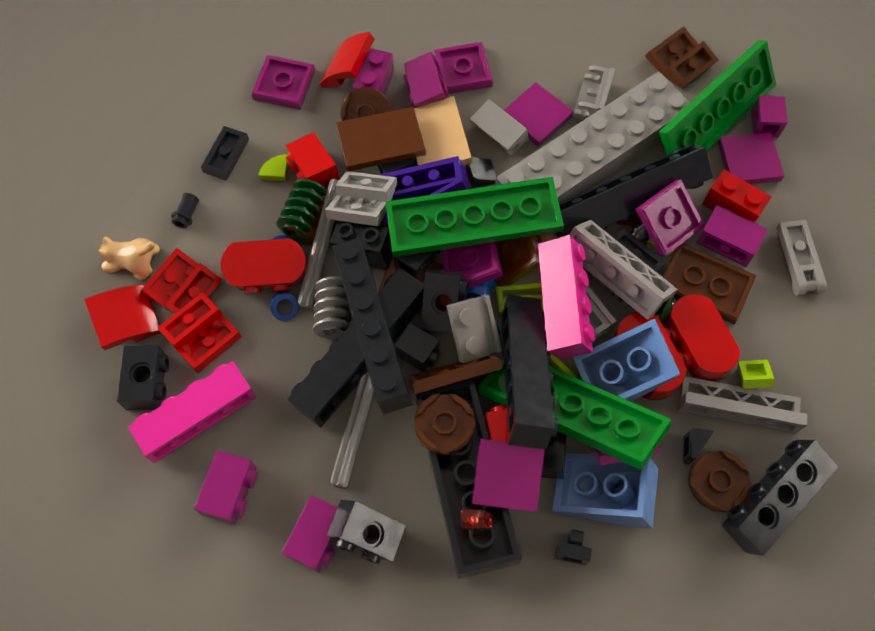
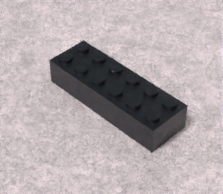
[415,379,522,579]

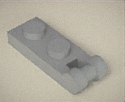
[776,220,827,296]

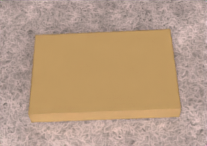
[414,96,473,165]

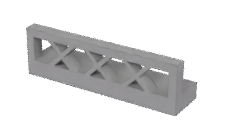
[570,220,678,320]
[678,376,807,433]

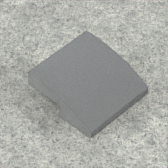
[325,171,397,226]

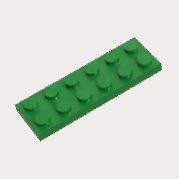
[659,40,776,155]
[386,177,564,257]
[478,358,671,470]

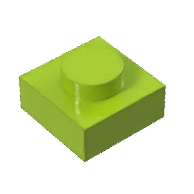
[737,359,775,389]

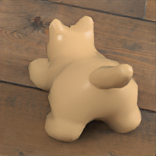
[98,237,160,280]

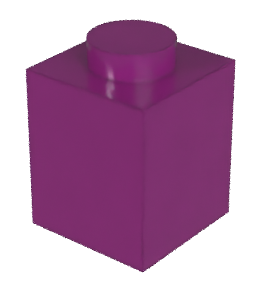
[751,95,788,138]

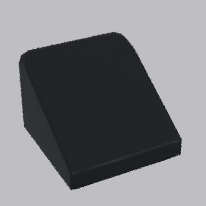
[466,157,497,188]
[683,428,714,465]

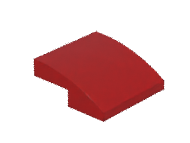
[320,32,375,88]
[141,247,222,315]
[84,284,161,351]
[157,292,242,374]

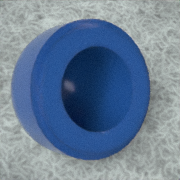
[270,292,299,321]

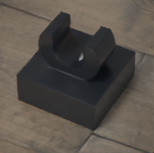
[555,529,592,565]

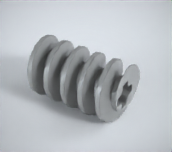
[313,276,350,339]

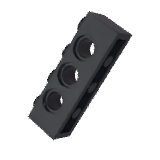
[721,440,838,556]

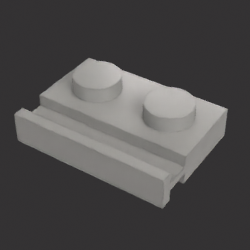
[447,294,502,363]

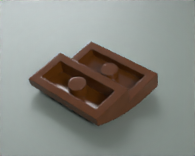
[645,26,719,88]

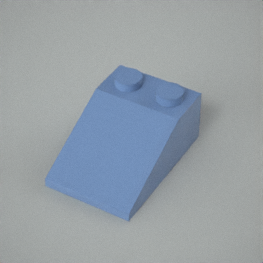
[573,319,681,402]
[552,453,658,529]

